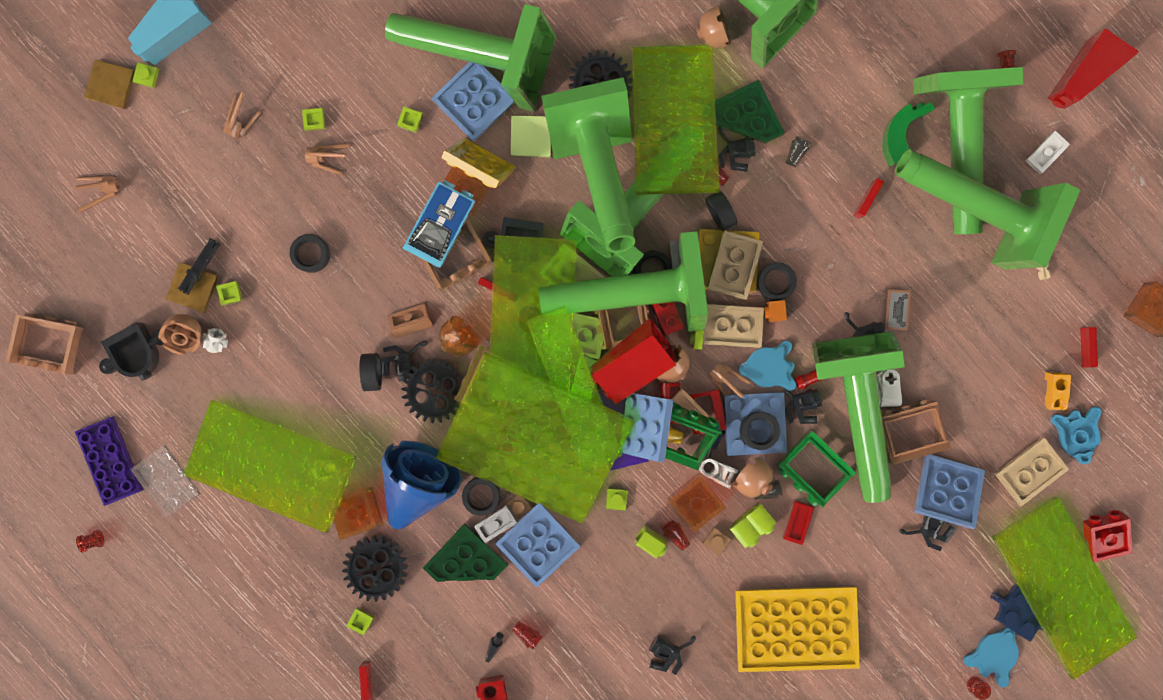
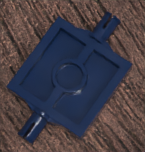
[990,585,1053,642]

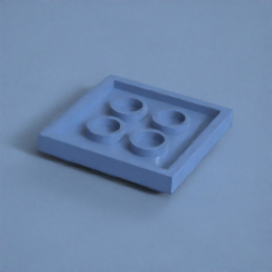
[431,62,515,142]
[723,392,787,456]
[619,393,673,462]
[914,454,985,529]
[495,502,581,588]

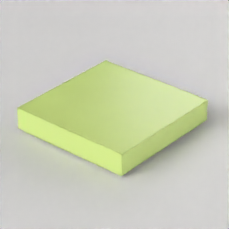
[511,116,551,158]

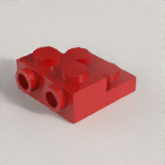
[1083,510,1132,563]

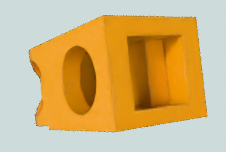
[1045,372,1071,410]

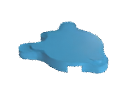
[739,341,796,391]
[1050,407,1102,464]
[963,627,1019,687]

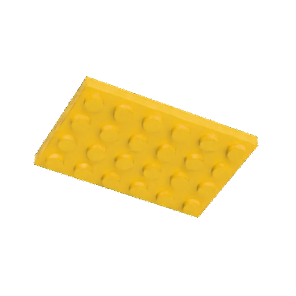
[735,586,860,672]

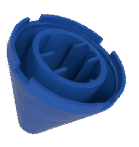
[381,441,462,529]

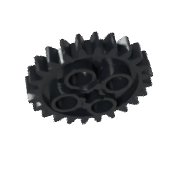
[569,50,633,99]
[401,358,464,423]
[342,535,409,602]

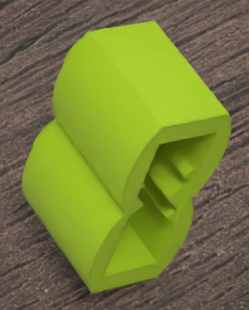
[729,502,776,548]
[634,525,668,558]

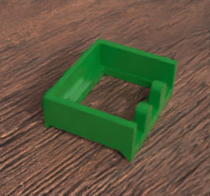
[665,403,722,471]
[776,430,857,508]

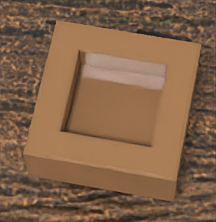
[504,492,532,519]
[702,527,731,555]

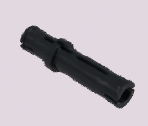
[177,238,221,295]

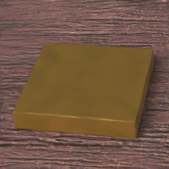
[84,59,135,110]
[166,262,219,313]

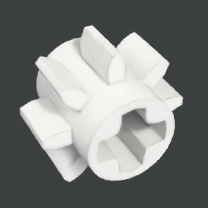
[201,328,228,353]

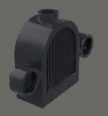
[483,217,558,274]
[99,322,163,381]

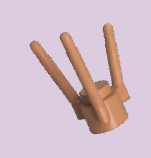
[222,91,261,139]
[305,143,351,175]
[75,175,120,212]
[709,363,751,398]

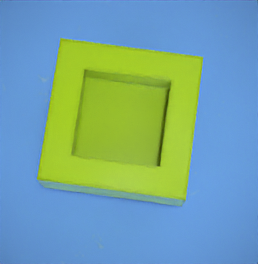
[132,62,159,88]
[397,106,423,133]
[302,108,325,131]
[216,281,243,306]
[689,330,704,350]
[606,488,628,511]
[346,607,375,636]

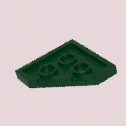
[704,80,785,143]
[423,523,508,582]

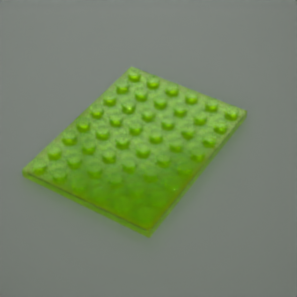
[436,352,634,524]

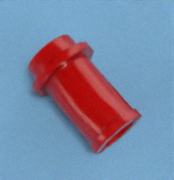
[794,369,822,390]

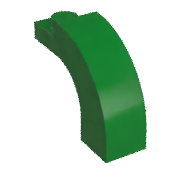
[882,102,935,167]

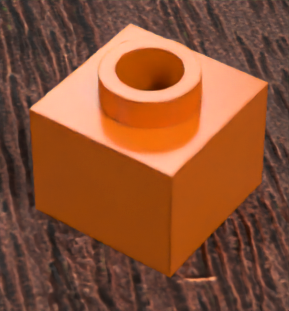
[763,300,787,323]

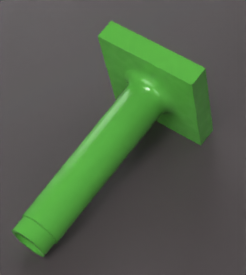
[737,0,819,69]
[385,4,557,112]
[913,67,1023,234]
[541,77,635,253]
[560,126,705,277]
[895,149,1080,270]
[539,231,708,332]
[812,331,905,503]

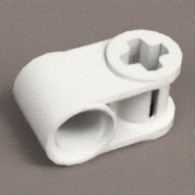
[877,369,902,407]
[699,457,738,489]

